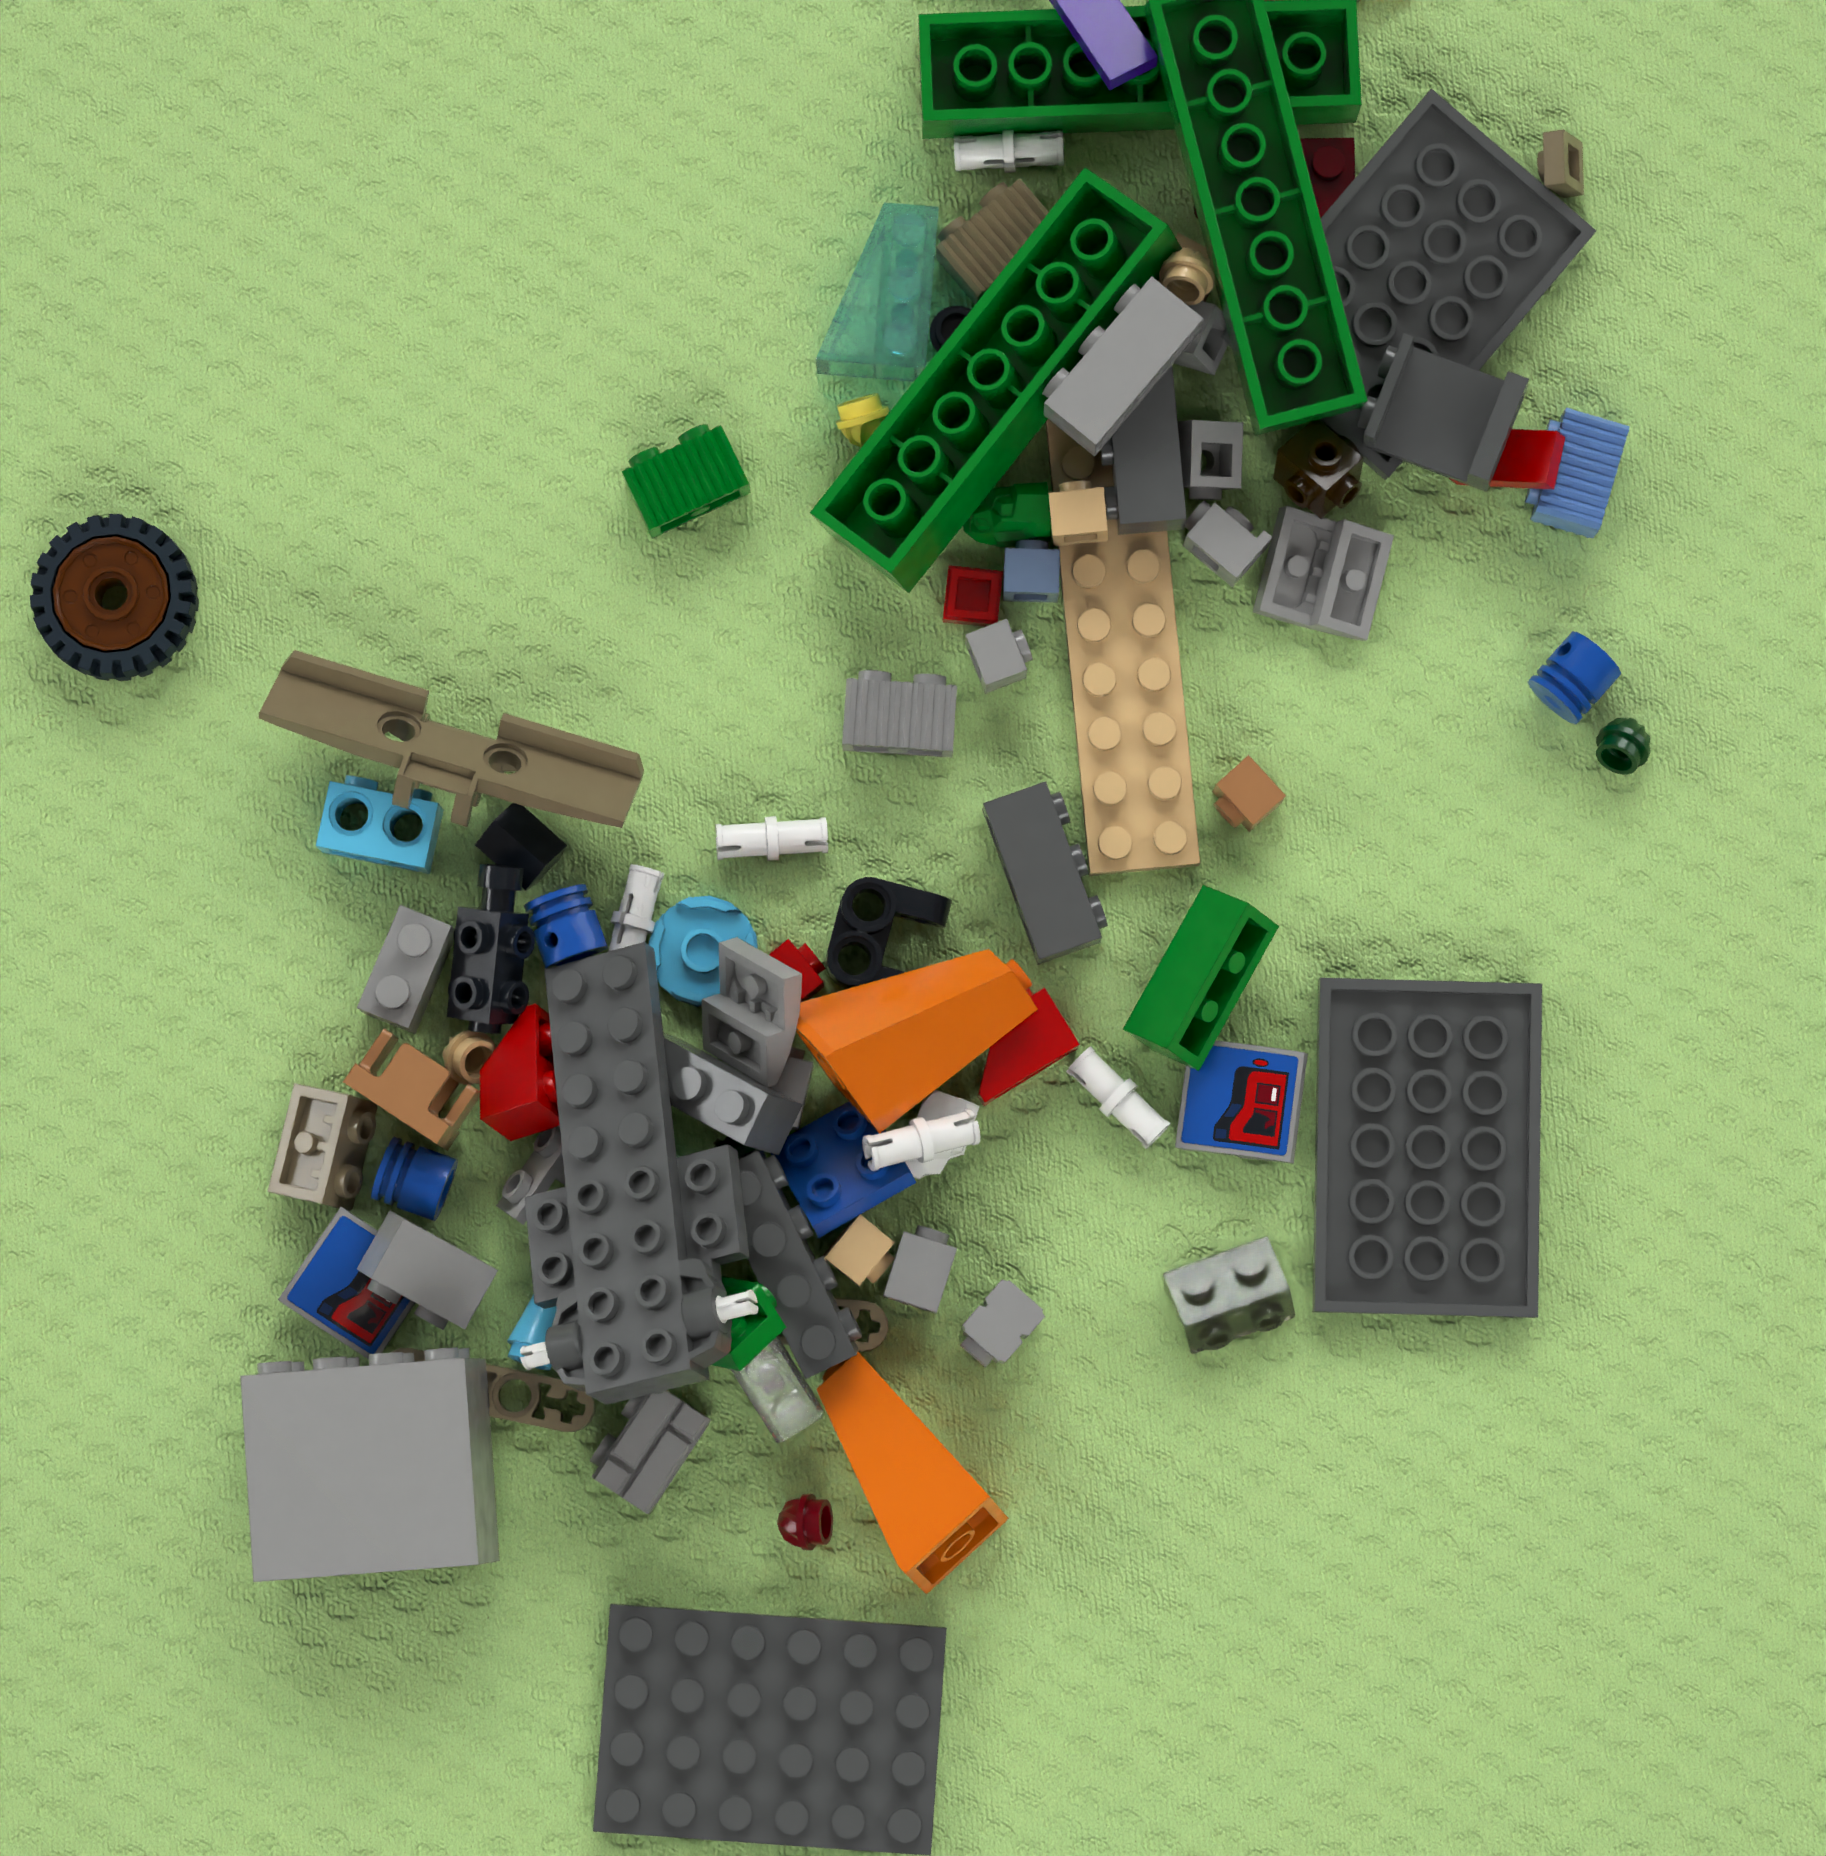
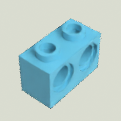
[316,775,444,874]

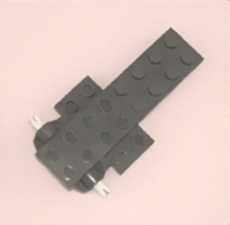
[520,942,758,1405]

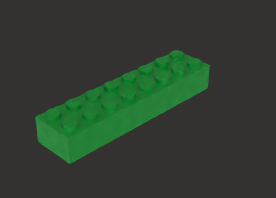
[918,0,1362,139]
[1144,0,1368,436]
[810,167,1182,593]

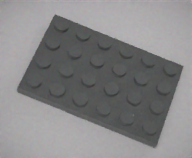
[1221,88,1596,480]
[1312,978,1542,1318]
[593,1603,947,1856]

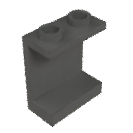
[1357,333,1529,492]

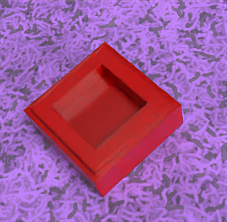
[943,565,1003,627]

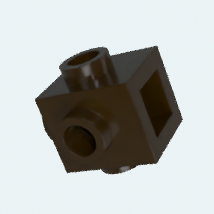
[1273,419,1364,519]

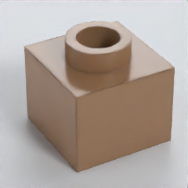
[1212,755,1286,832]

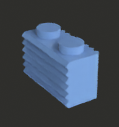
[1525,408,1630,538]

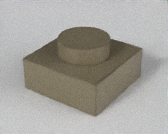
[1537,129,1584,198]

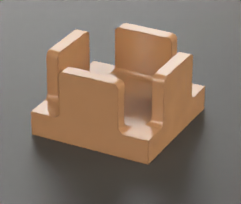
[343,1028,480,1151]

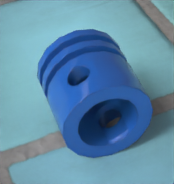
[1528,631,1621,724]
[524,884,608,969]
[371,1136,458,1221]

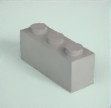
[1042,276,1203,457]

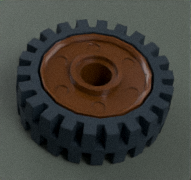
[30,514,199,681]

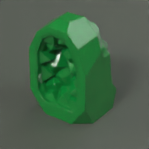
[963,482,1052,548]

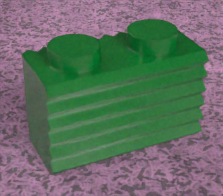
[622,424,751,539]

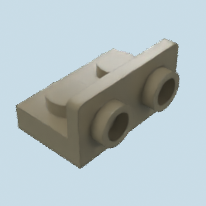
[268,1083,377,1211]

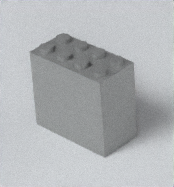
[240,1347,500,1582]

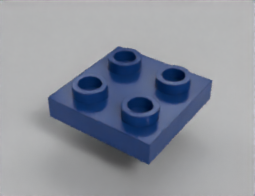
[770,1101,916,1238]

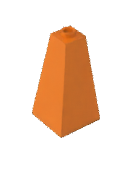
[796,949,1038,1133]
[816,1351,1009,1595]

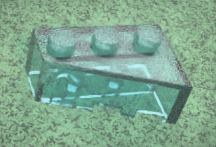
[816,202,939,382]

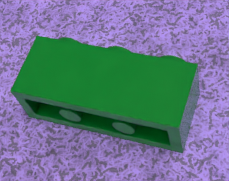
[1123,885,1279,1071]

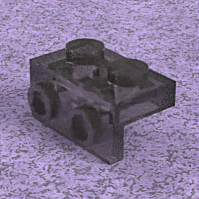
[1163,1236,1295,1354]

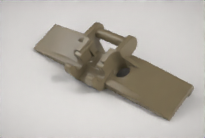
[259,650,644,828]

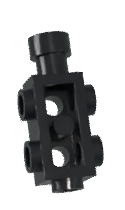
[447,864,535,1034]

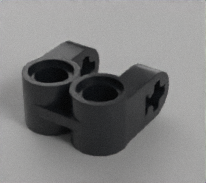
[825,877,952,989]

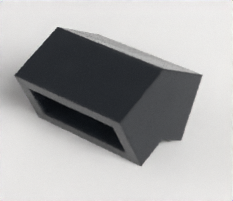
[475,803,567,891]

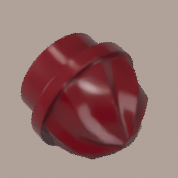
[777,1494,833,1550]

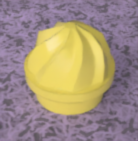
[836,393,890,447]

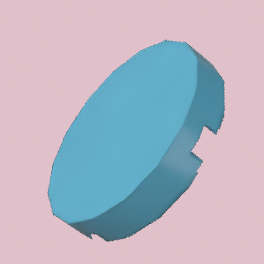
[648,896,758,1007]

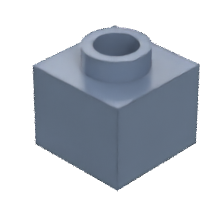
[1003,540,1060,603]

